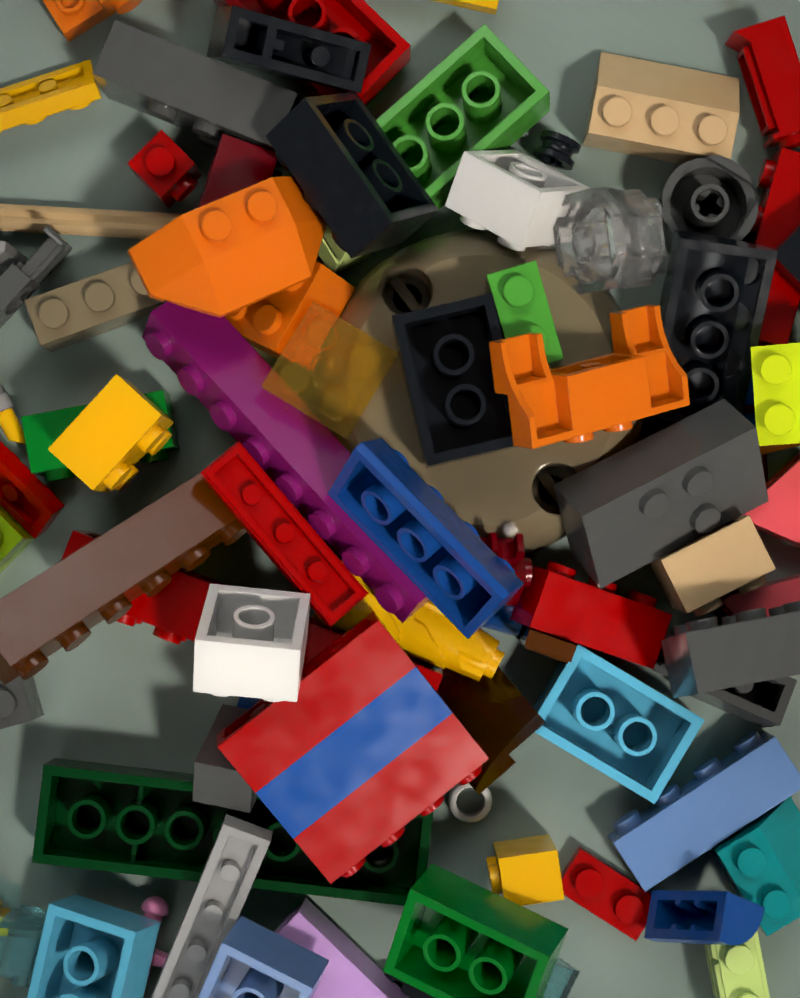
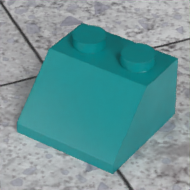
[711,796,800,937]

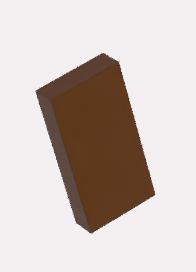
[518,625,577,663]

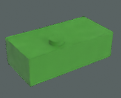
[376,24,550,209]

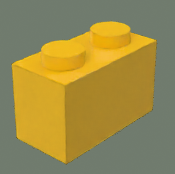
[486,834,565,906]

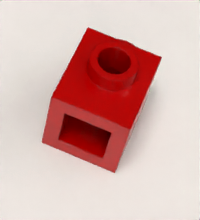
[127,130,202,208]

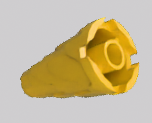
[312,559,505,681]

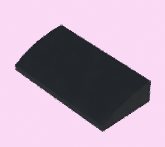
[642,229,778,428]

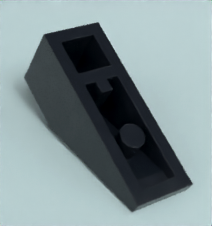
[207,5,372,93]

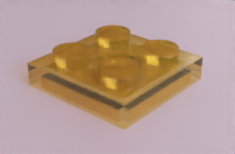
[261,301,399,440]

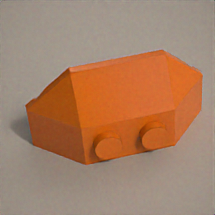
[127,176,327,318]

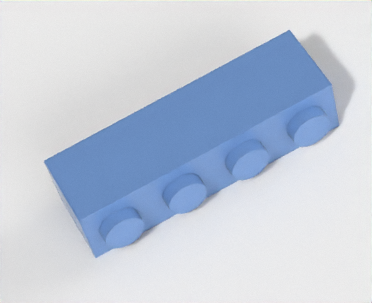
[608,731,800,892]

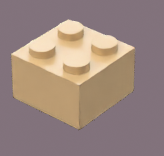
[649,515,776,616]

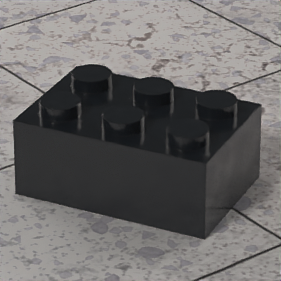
[266,91,439,259]
[392,293,517,469]

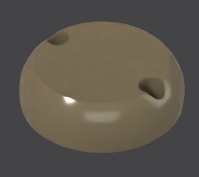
[314,229,643,554]

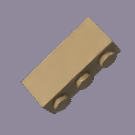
[582,52,740,164]

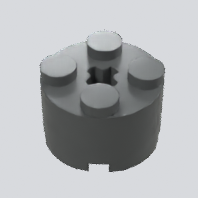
[653,155,758,250]

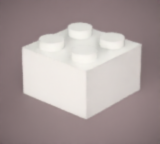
[445,149,592,251]
[193,584,311,702]

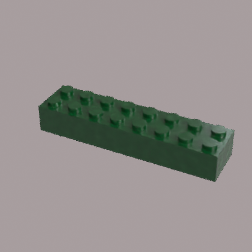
[32,758,433,906]

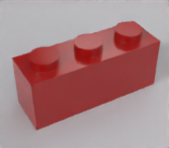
[510,561,673,669]

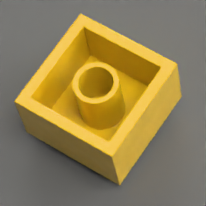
[48,374,174,493]

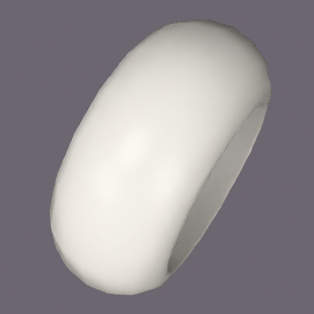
[448,783,492,823]

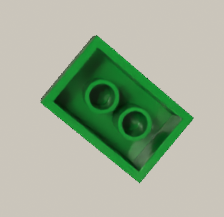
[383,863,568,998]

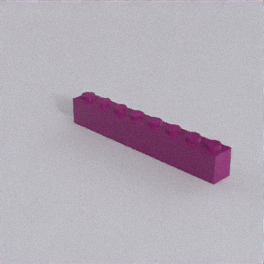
[142,301,430,623]

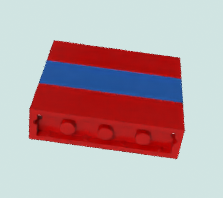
[216,610,489,884]

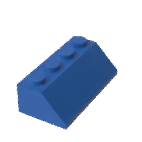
[327,438,524,639]

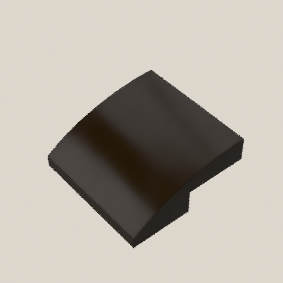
[443,667,546,794]

